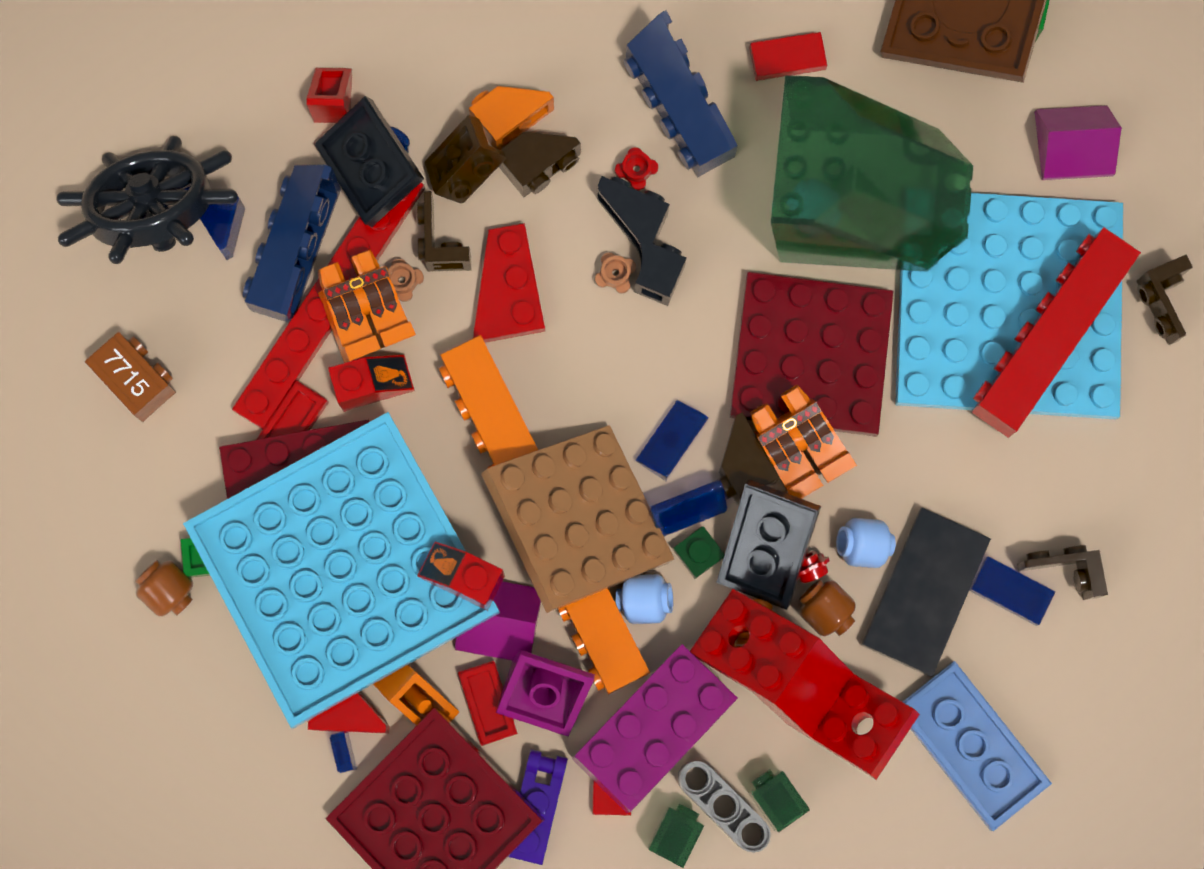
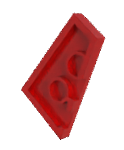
[473,223,545,343]

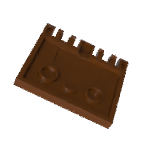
[880,0,1047,83]

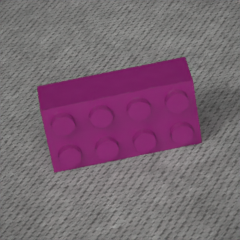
[572,644,738,813]

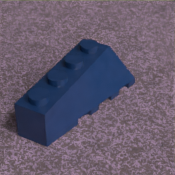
[624,10,738,178]
[243,165,341,323]

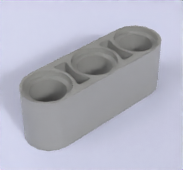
[678,761,771,853]

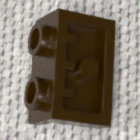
[424,115,506,204]

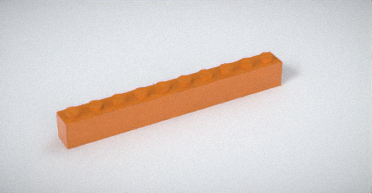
[438,335,650,695]

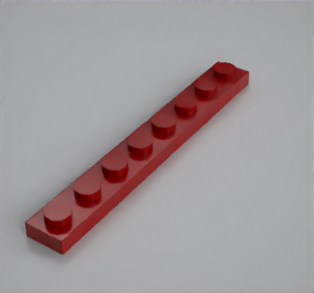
[232,183,425,430]

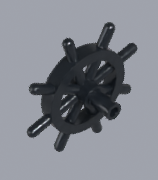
[56,136,238,264]

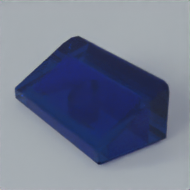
[635,400,709,482]
[649,480,727,536]

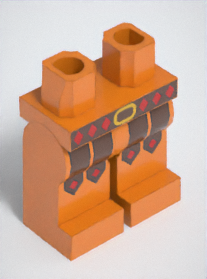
[318,250,416,363]
[750,385,857,499]

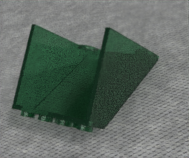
[771,75,973,272]

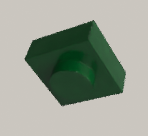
[673,526,725,579]

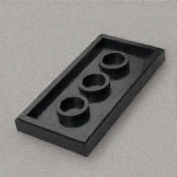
[861,508,991,677]

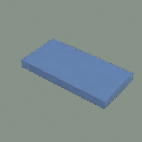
[902,661,1052,831]

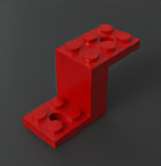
[690,589,920,780]

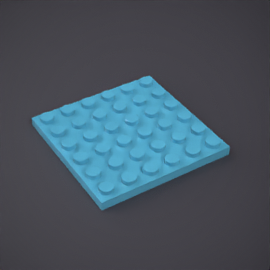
[895,189,1123,420]
[183,412,500,729]

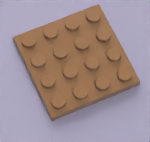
[481,425,674,613]

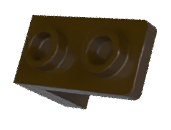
[417,191,472,272]
[1136,254,1193,345]
[1017,545,1108,600]

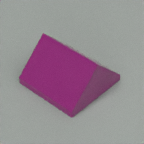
[1034,105,1122,181]
[455,581,541,661]
[496,650,595,737]

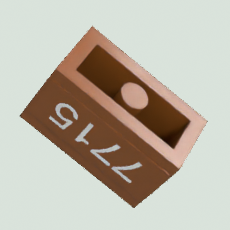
[84,332,176,422]

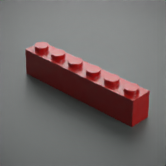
[972,227,1141,438]

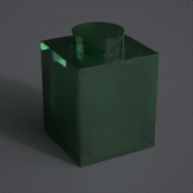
[748,769,810,833]
[647,804,705,868]

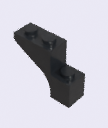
[598,176,687,306]

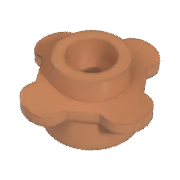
[595,253,636,294]
[388,259,424,302]

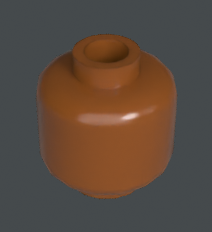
[135,560,193,617]
[799,579,856,636]

